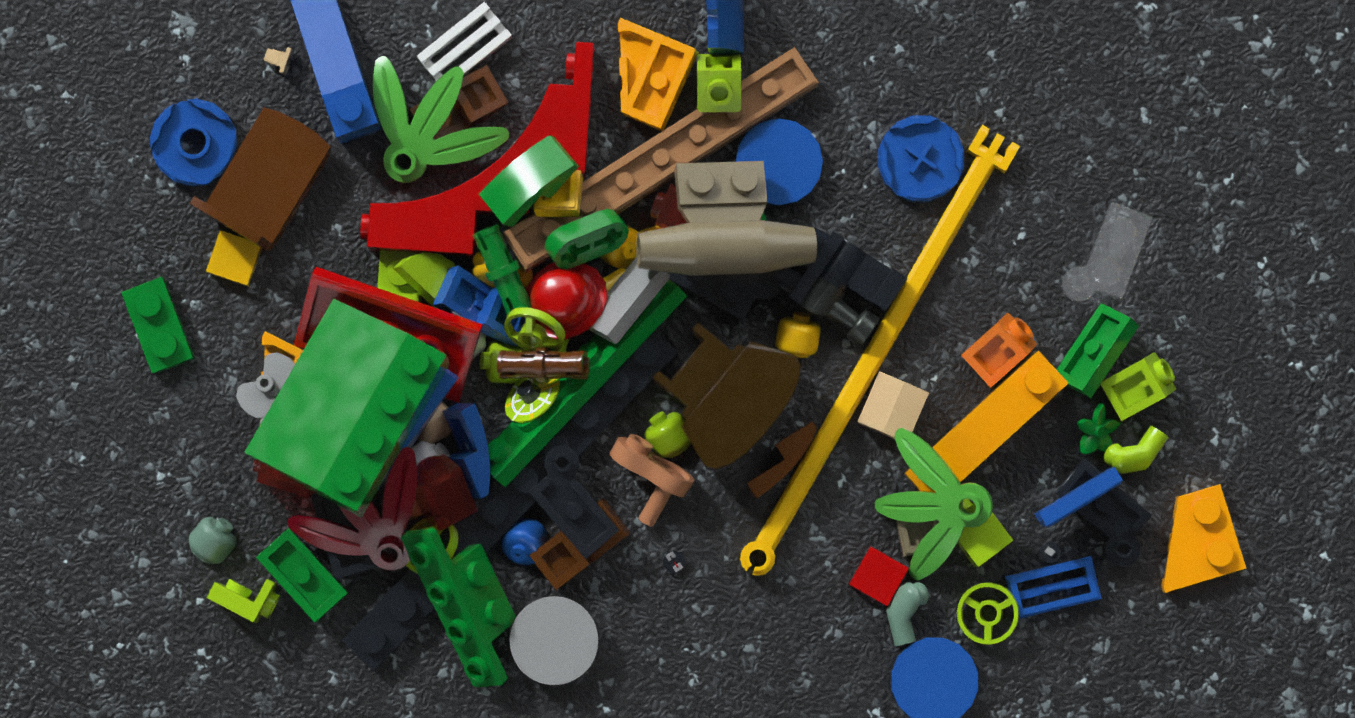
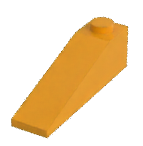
[904,350,1068,493]

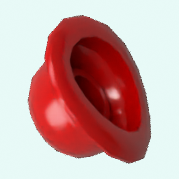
[525,263,608,340]

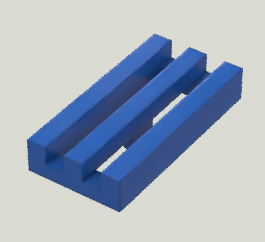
[1034,467,1122,528]
[1004,556,1102,619]

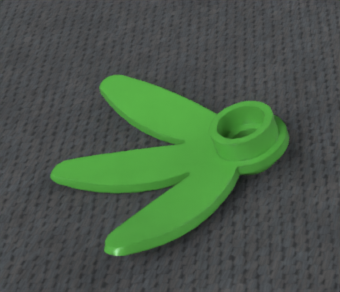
[373,56,509,183]
[875,428,993,580]

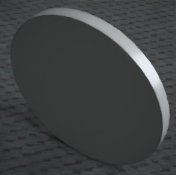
[510,596,598,685]

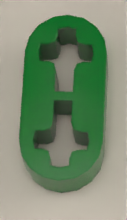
[545,209,629,269]

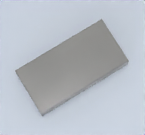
[589,257,670,344]

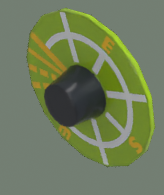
[505,378,560,423]

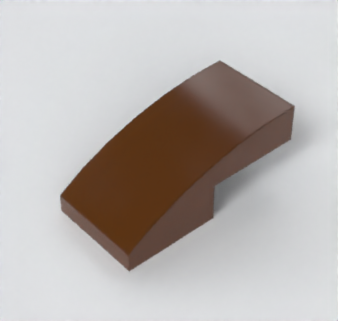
[408,65,509,140]
[746,421,817,499]
[529,499,630,590]

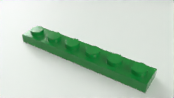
[488,279,687,487]

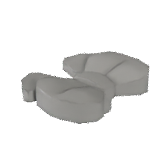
[236,352,296,424]

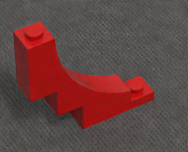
[360,42,595,258]

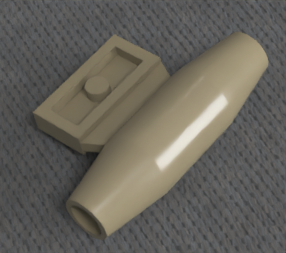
[636,161,817,276]

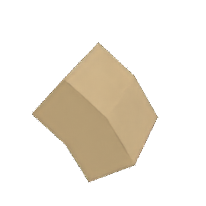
[858,371,929,439]

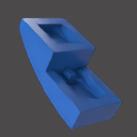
[433,265,526,346]
[442,403,490,499]

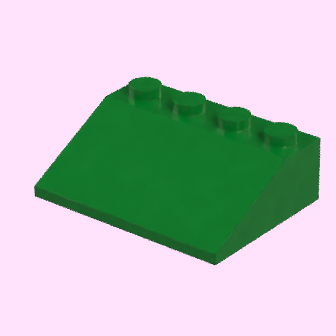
[244,299,450,518]

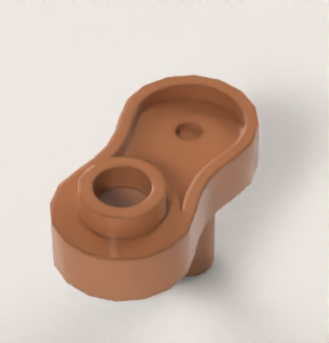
[610,434,694,527]

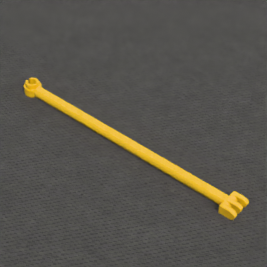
[740,124,1020,576]

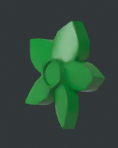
[1077,403,1121,454]

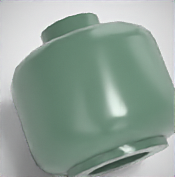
[188,517,237,564]

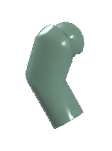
[886,582,929,646]

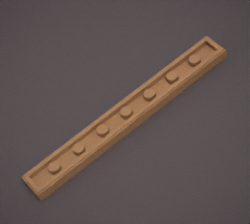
[502,47,819,273]

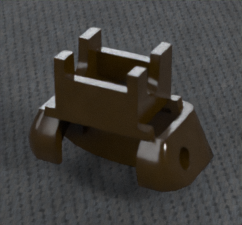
[653,323,801,469]

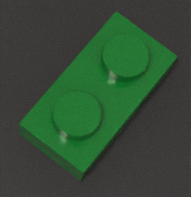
[121,276,195,375]
[1056,303,1139,398]
[256,528,349,623]

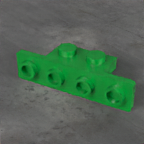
[401,528,516,688]

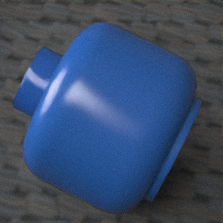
[501,517,548,566]

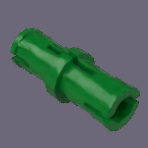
[472,224,532,316]

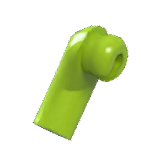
[1104,425,1168,474]

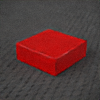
[848,546,909,606]

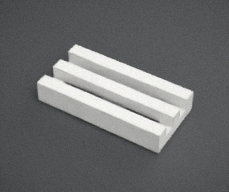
[417,2,512,81]

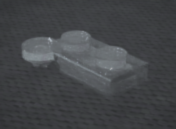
[1062,202,1153,302]

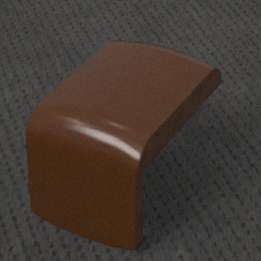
[190,107,331,251]

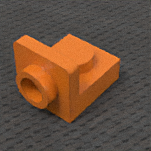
[961,313,1037,388]

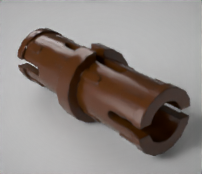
[497,347,590,383]

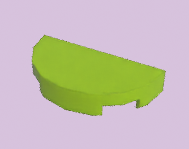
[393,252,456,309]

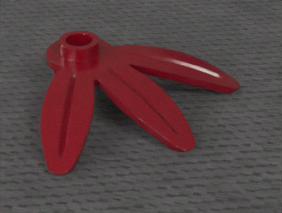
[287,447,417,570]

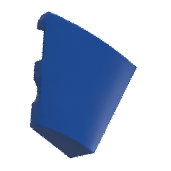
[706,0,744,55]

